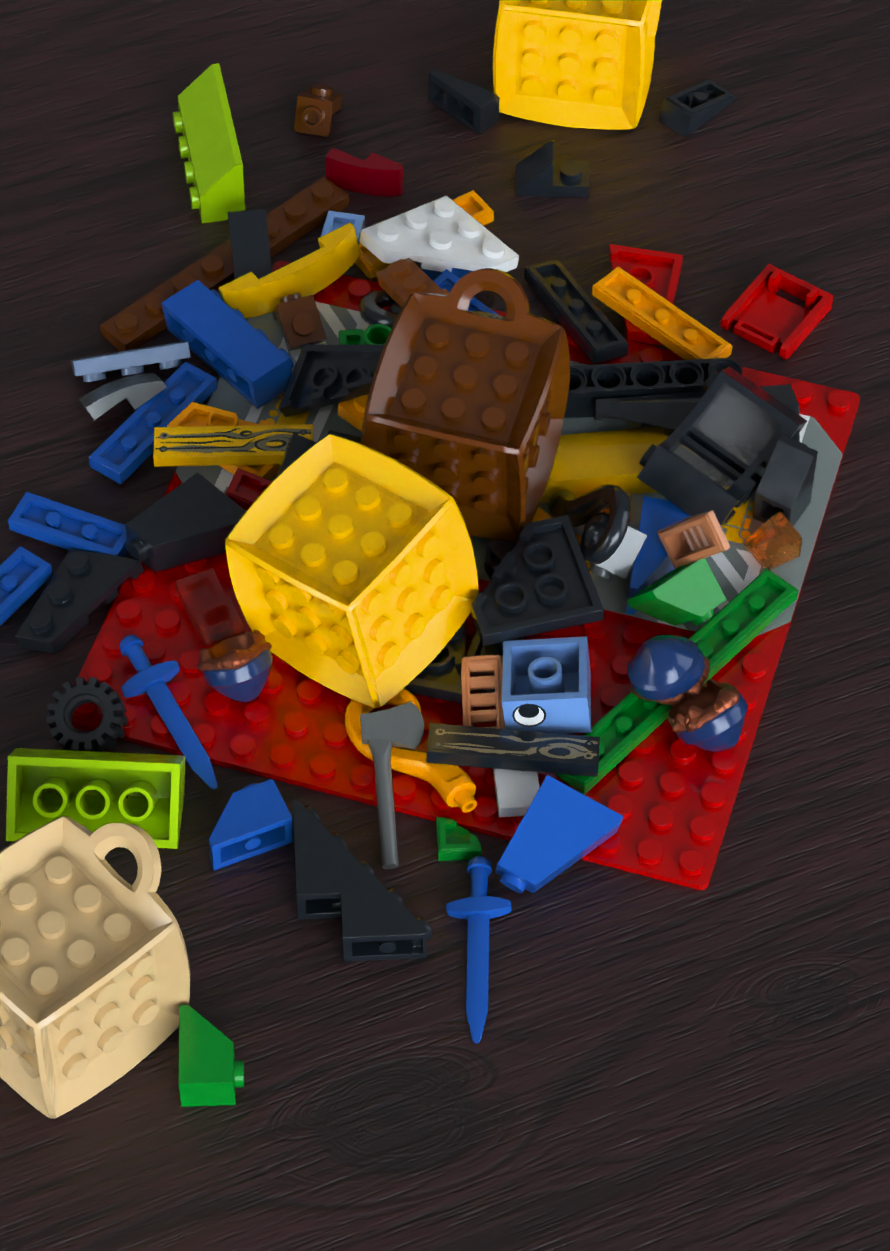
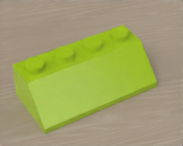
[173,63,245,223]
[6,748,186,849]

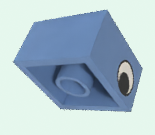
[502,636,591,734]

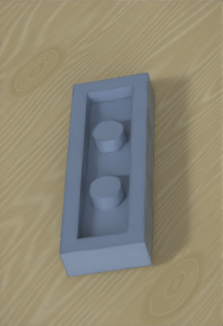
[71,341,190,382]

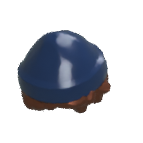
[197,630,273,702]
[627,635,710,707]
[668,679,748,752]

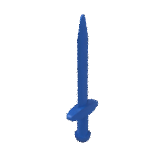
[119,635,218,790]
[446,856,512,1044]

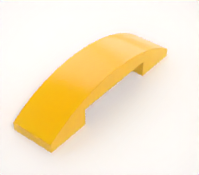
[218,222,361,318]

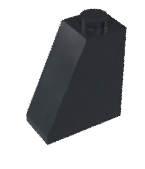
[125,472,246,572]

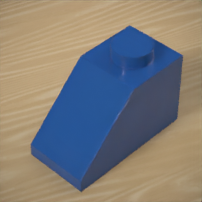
[209,779,294,871]

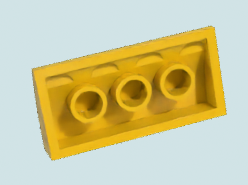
[540,426,668,503]

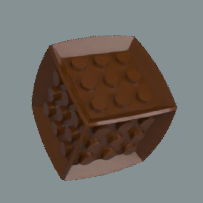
[361,268,570,541]

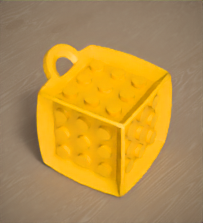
[493,0,662,130]
[225,434,479,708]

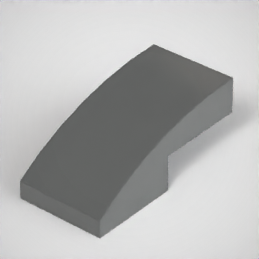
[79,373,167,420]

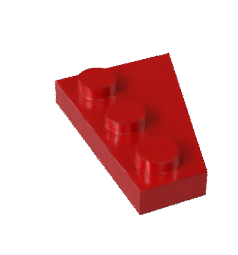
[608,244,683,346]

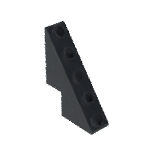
[293,799,433,962]

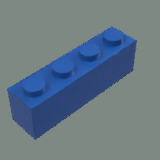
[161,280,294,409]

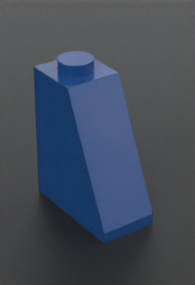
[495,775,624,893]

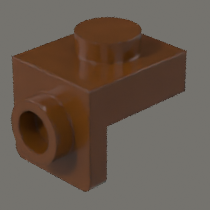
[294,84,343,137]
[272,293,327,352]

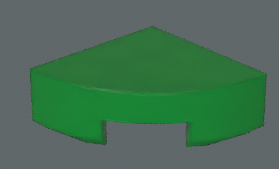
[436,817,482,861]

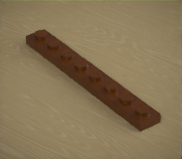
[100,176,349,351]

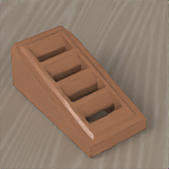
[657,510,731,568]
[461,655,505,729]

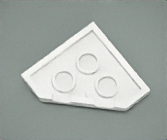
[359,196,519,272]

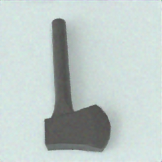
[360,702,424,869]

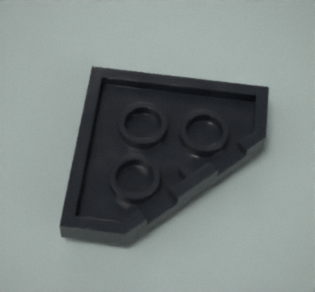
[471,515,604,646]

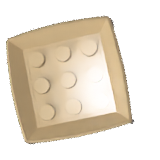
[0,816,190,1119]

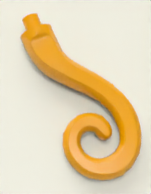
[345,688,477,813]

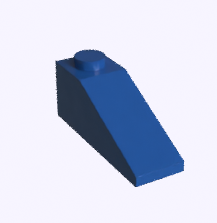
[626,496,690,615]

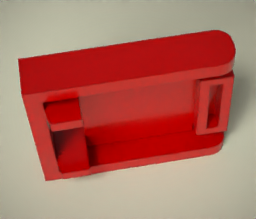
[720,264,834,360]

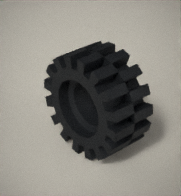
[46,677,128,752]

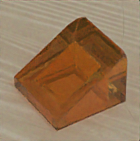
[744,512,802,570]

